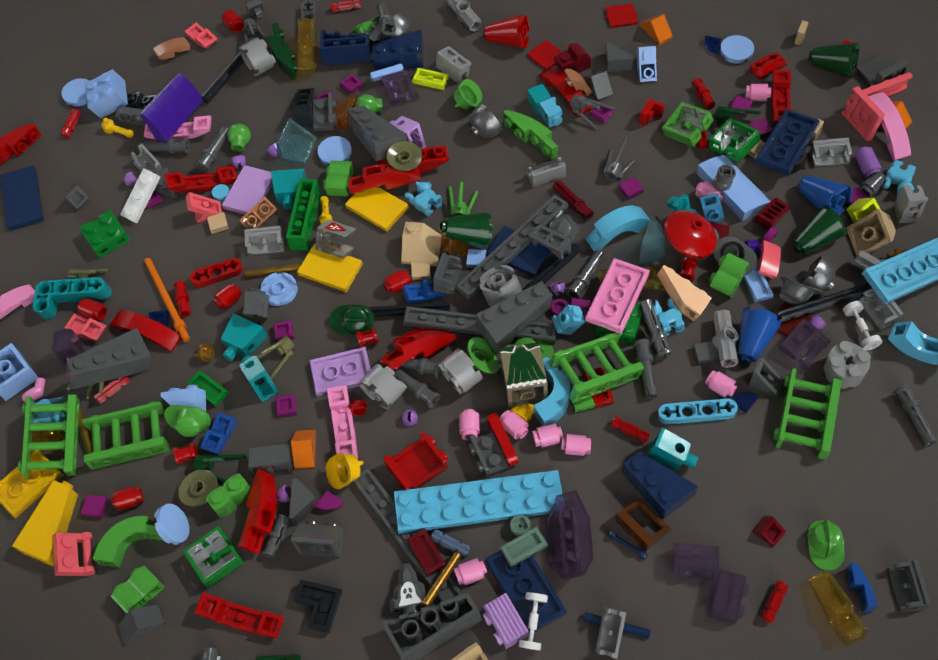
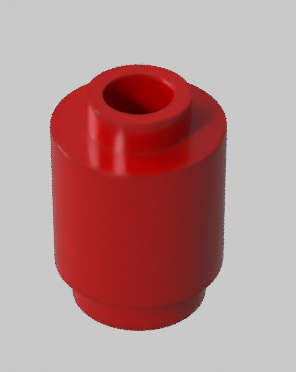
[222,10,244,33]
[383,270,412,294]
[213,283,242,310]
[77,298,107,321]
[111,486,144,511]

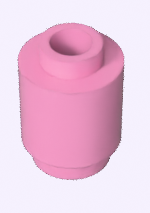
[746,84,771,102]
[695,181,723,205]
[705,370,737,398]
[459,409,480,440]
[499,410,529,439]
[532,423,563,448]
[561,434,591,456]
[454,558,487,586]

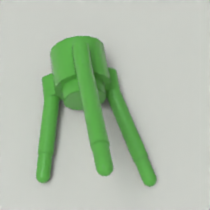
[448,181,478,217]

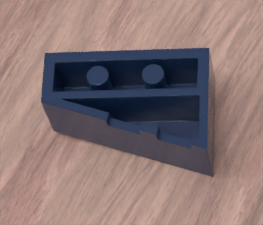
[320,29,372,65]
[372,29,424,71]
[622,452,698,520]

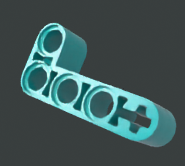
[33,277,112,320]

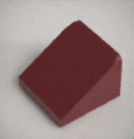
[752,516,786,547]

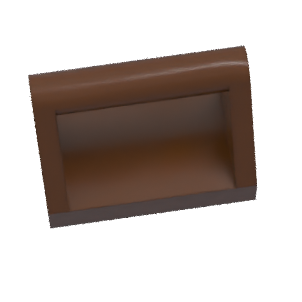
[616,498,671,551]

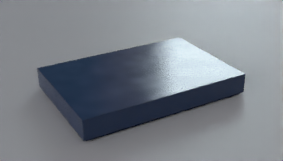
[486,226,552,278]

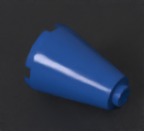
[798,175,852,216]
[737,307,782,364]

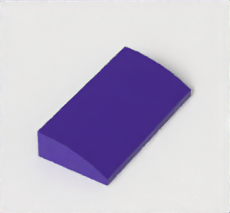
[140,73,203,141]

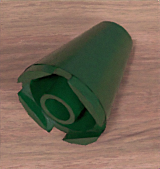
[809,42,859,78]
[792,205,847,255]
[439,212,493,249]

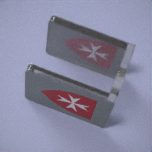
[315,220,356,258]

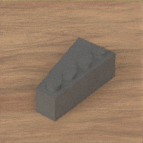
[347,106,407,161]
[476,281,552,355]
[66,328,151,389]
[381,593,482,660]

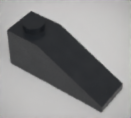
[293,88,315,127]

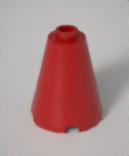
[483,15,530,48]

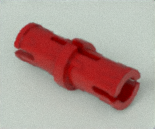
[691,78,716,110]
[173,281,191,317]

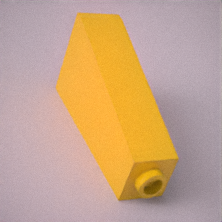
[12,480,78,567]

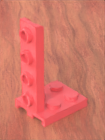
[841,72,913,142]

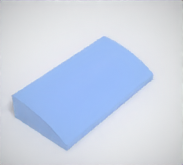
[697,155,771,221]

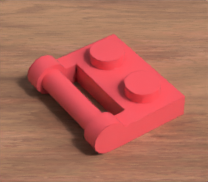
[53,532,95,576]

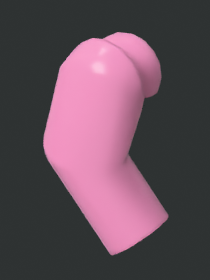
[22,378,46,403]

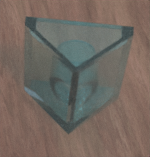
[276,118,317,165]
[638,216,668,267]

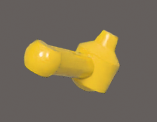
[101,118,134,138]
[319,196,333,225]

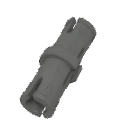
[262,514,290,558]

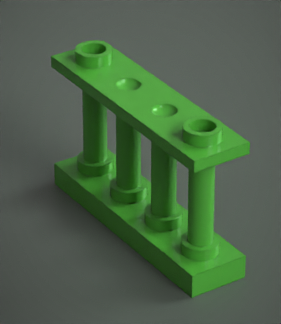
[549,332,644,403]
[773,368,842,460]
[18,394,80,479]
[82,401,170,470]

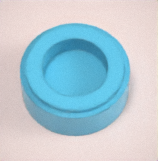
[212,184,230,202]

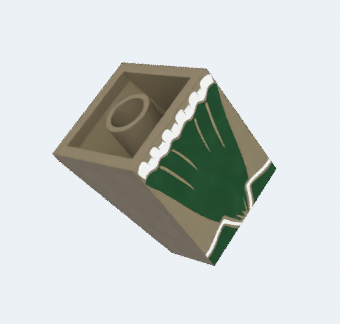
[500,342,548,409]

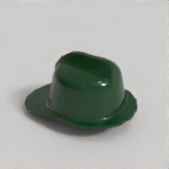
[330,305,375,335]

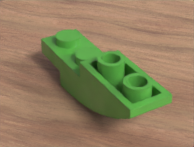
[503,110,558,160]

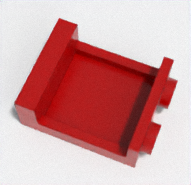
[383,431,448,490]

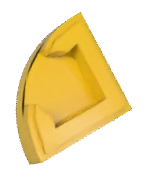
[510,403,534,423]

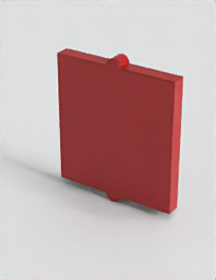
[605,3,638,28]
[527,40,562,70]

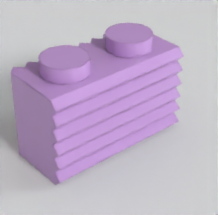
[482,593,529,649]

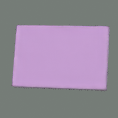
[222,165,273,215]
[309,347,371,396]

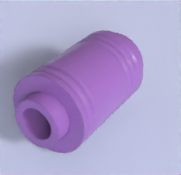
[855,147,882,179]

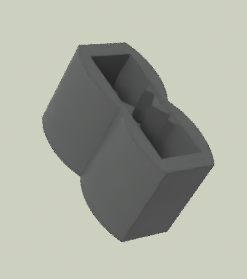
[243,288,270,319]

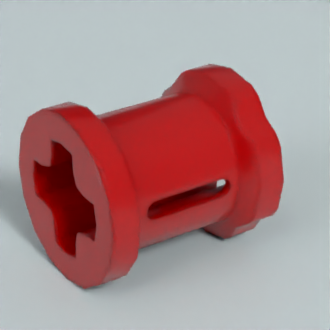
[678,257,698,282]
[356,327,379,348]
[173,442,198,465]

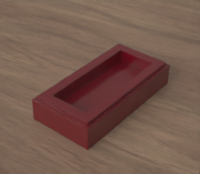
[407,529,446,577]

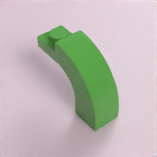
[93,516,164,568]

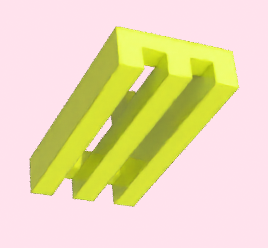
[412,68,449,90]

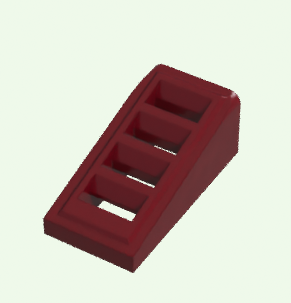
[755,198,791,231]

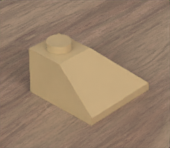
[847,209,896,255]
[401,222,443,266]

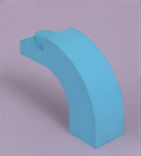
[585,205,651,252]
[888,321,938,365]
[534,356,571,426]

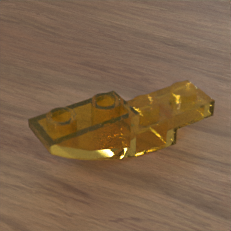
[297,18,317,75]

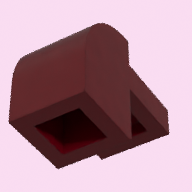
[554,43,591,73]

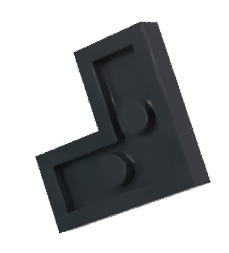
[294,580,343,634]

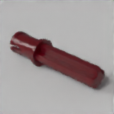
[553,180,594,220]

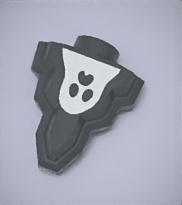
[390,563,434,615]

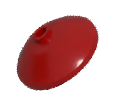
[664,210,717,258]

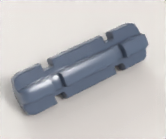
[430,530,470,558]

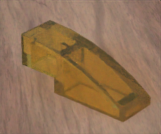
[809,571,867,646]

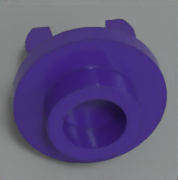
[744,240,760,256]

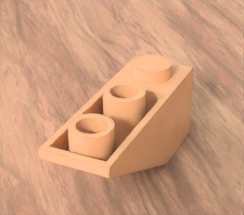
[657,265,712,322]

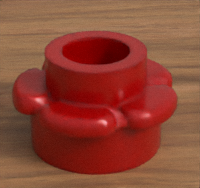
[348,398,368,416]

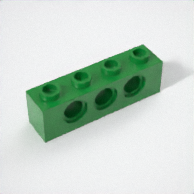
[286,179,321,251]

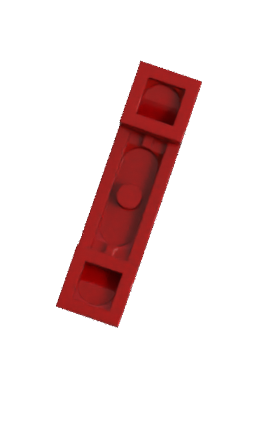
[539,67,591,118]
[772,69,792,123]
[164,166,237,193]
[110,310,181,352]
[195,592,285,639]

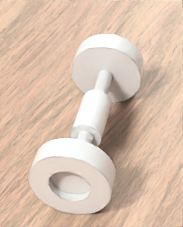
[843,301,882,351]
[518,592,548,651]

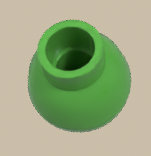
[355,94,383,114]
[227,123,251,152]

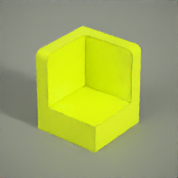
[846,198,881,223]

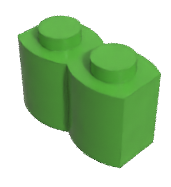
[323,160,354,196]
[709,252,750,298]
[206,473,251,518]
[111,565,164,614]

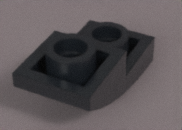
[124,92,157,110]

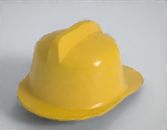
[326,452,364,489]

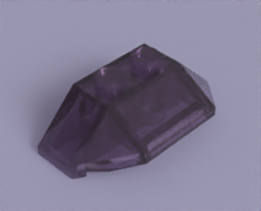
[545,491,594,580]

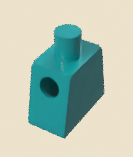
[271,169,307,209]
[221,314,268,361]
[239,355,279,402]
[646,428,698,470]

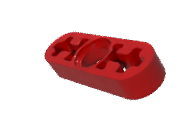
[190,258,243,288]
[486,412,519,467]

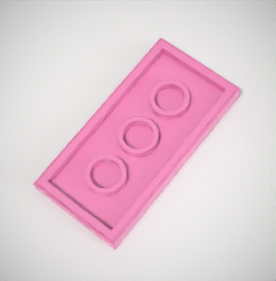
[585,258,650,334]

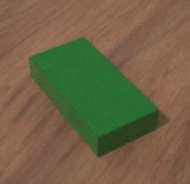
[187,370,229,408]

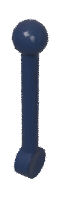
[608,531,648,560]

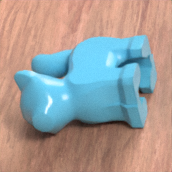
[882,160,916,197]
[405,181,442,217]
[653,298,685,336]
[34,396,67,423]

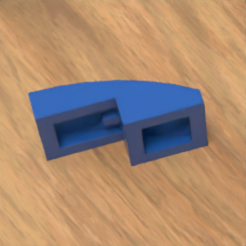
[402,279,446,305]
[200,412,238,454]
[846,562,877,613]

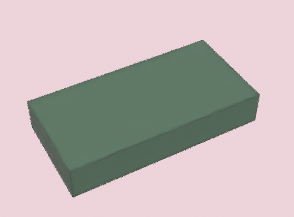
[500,526,548,568]

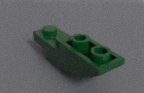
[268,23,298,80]

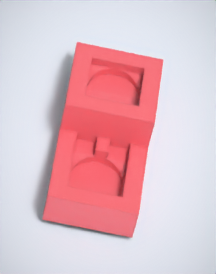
[185,22,218,49]
[757,240,781,280]
[64,313,107,342]

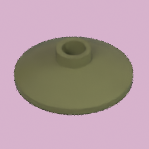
[387,141,422,171]
[178,469,217,507]

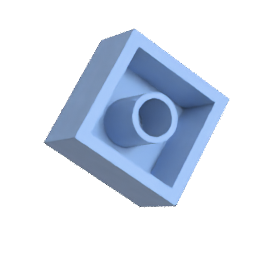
[86,69,128,118]
[0,343,39,401]

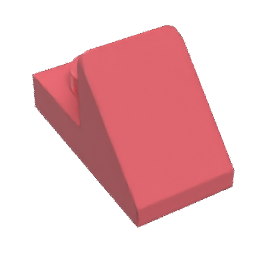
[186,192,222,222]

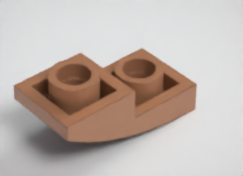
[153,37,190,60]
[564,69,593,96]
[239,196,277,229]

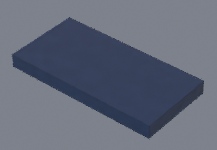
[755,109,820,175]
[0,166,44,231]
[485,551,567,633]

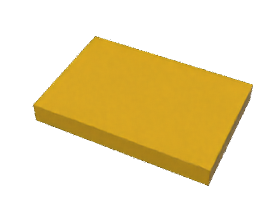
[345,187,409,232]
[297,244,363,293]
[0,450,64,518]

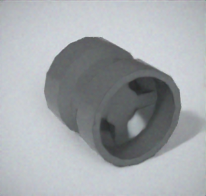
[713,165,736,190]

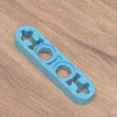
[658,399,738,424]

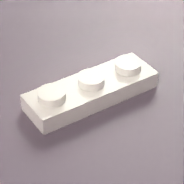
[120,168,160,223]

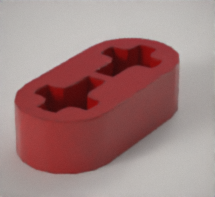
[751,53,781,76]

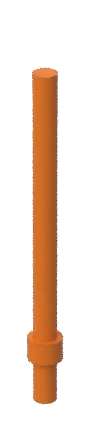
[144,258,190,342]

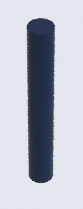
[583,612,651,639]

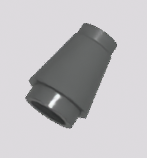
[859,172,886,198]

